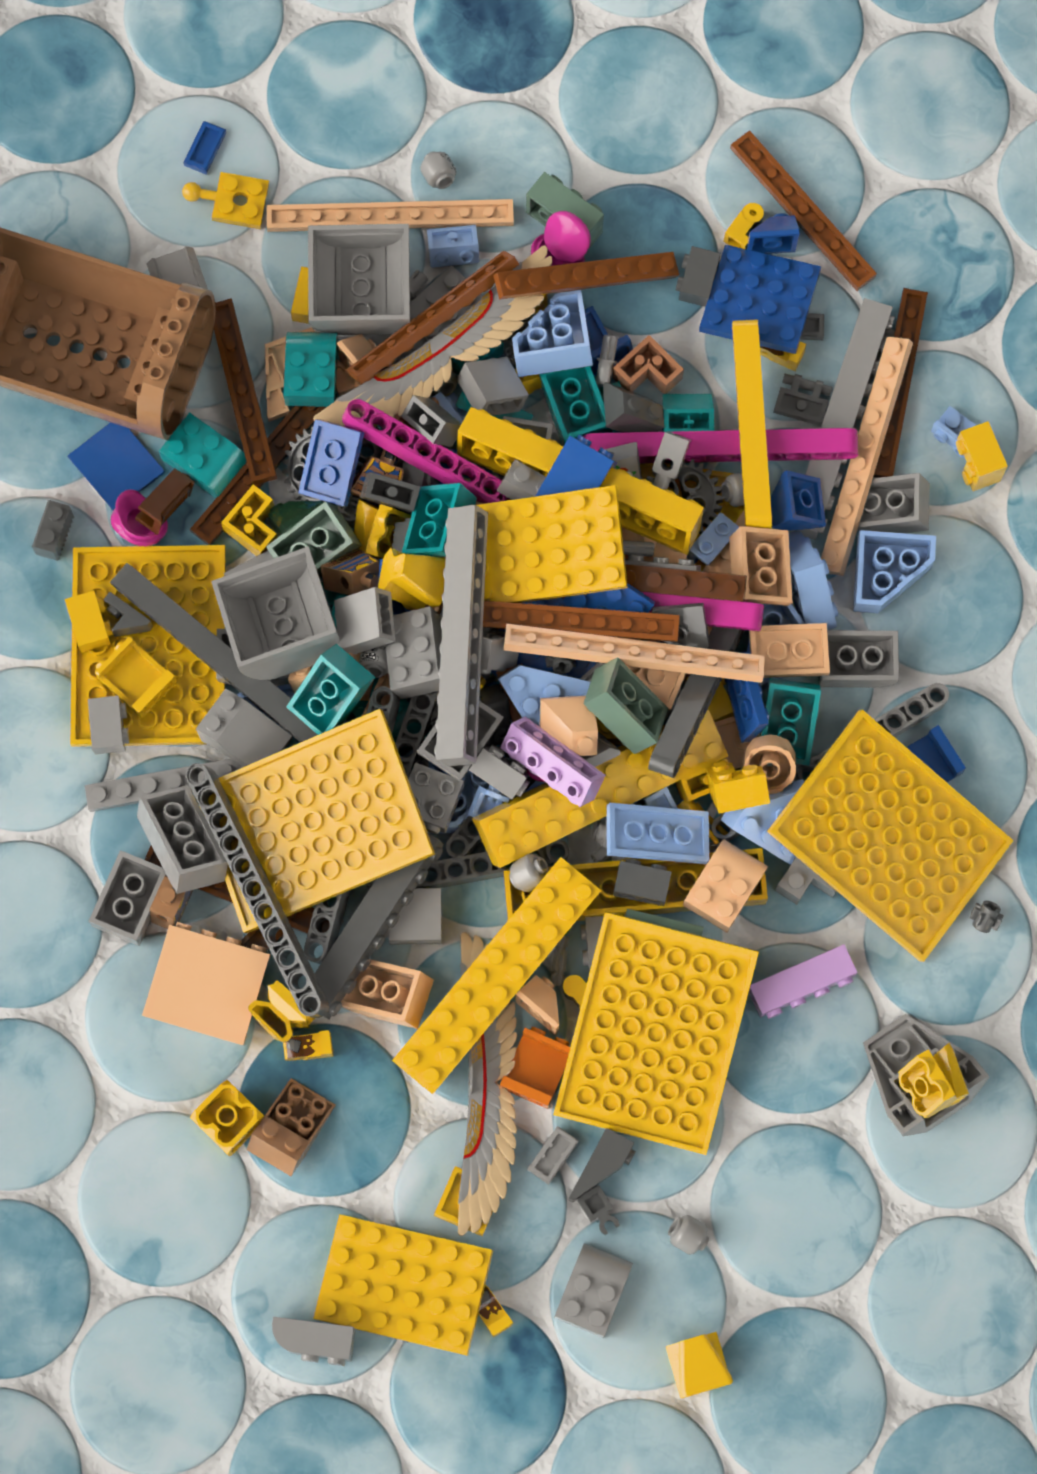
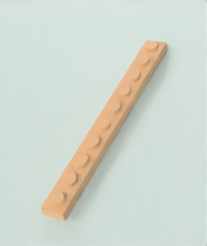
[267,199,514,232]
[821,337,913,576]
[503,624,765,683]

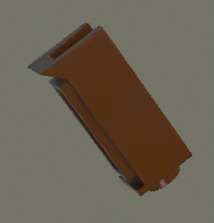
[135,468,195,535]

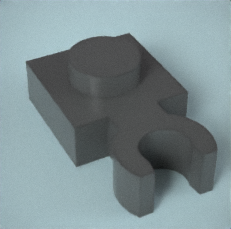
[577,1185,620,1235]

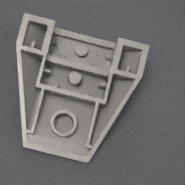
[863,1014,989,1137]

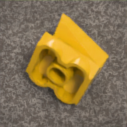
[354,499,411,559]
[378,548,446,610]
[248,980,315,1043]
[898,1042,969,1118]
[190,1080,264,1156]
[666,1332,733,1399]

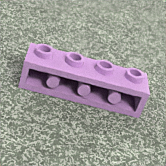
[500,716,606,807]
[749,944,858,1019]

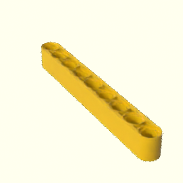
[732,319,772,529]

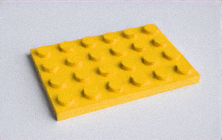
[477,485,628,603]
[313,1214,493,1356]

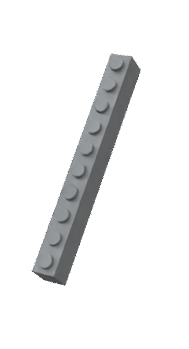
[789,298,895,540]
[434,505,488,766]

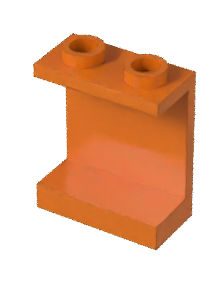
[500,1026,570,1109]

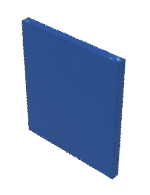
[67,422,165,511]

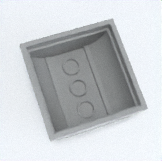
[308,224,410,335]
[211,546,339,680]

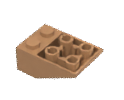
[246,1078,335,1176]

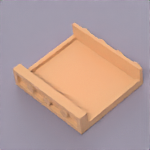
[142,922,271,1045]

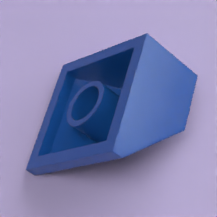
[746,213,800,254]
[770,470,826,531]

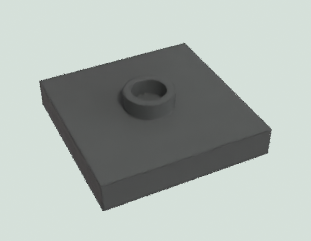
[652,603,711,649]

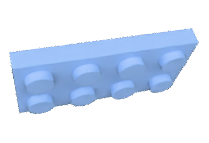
[607,803,709,864]

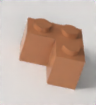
[612,335,684,394]

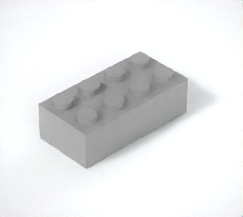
[137,785,228,894]

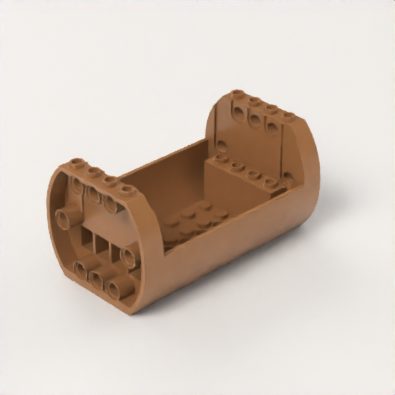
[0,227,216,440]

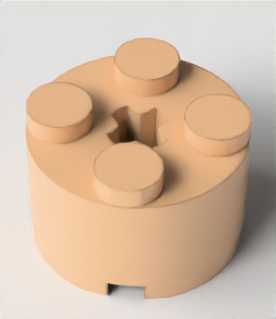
[744,735,796,794]

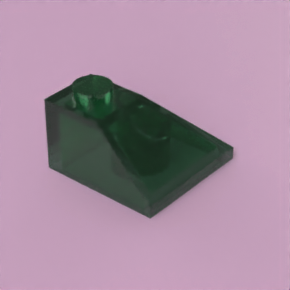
[267,501,323,536]

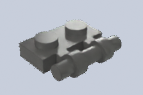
[773,373,833,426]

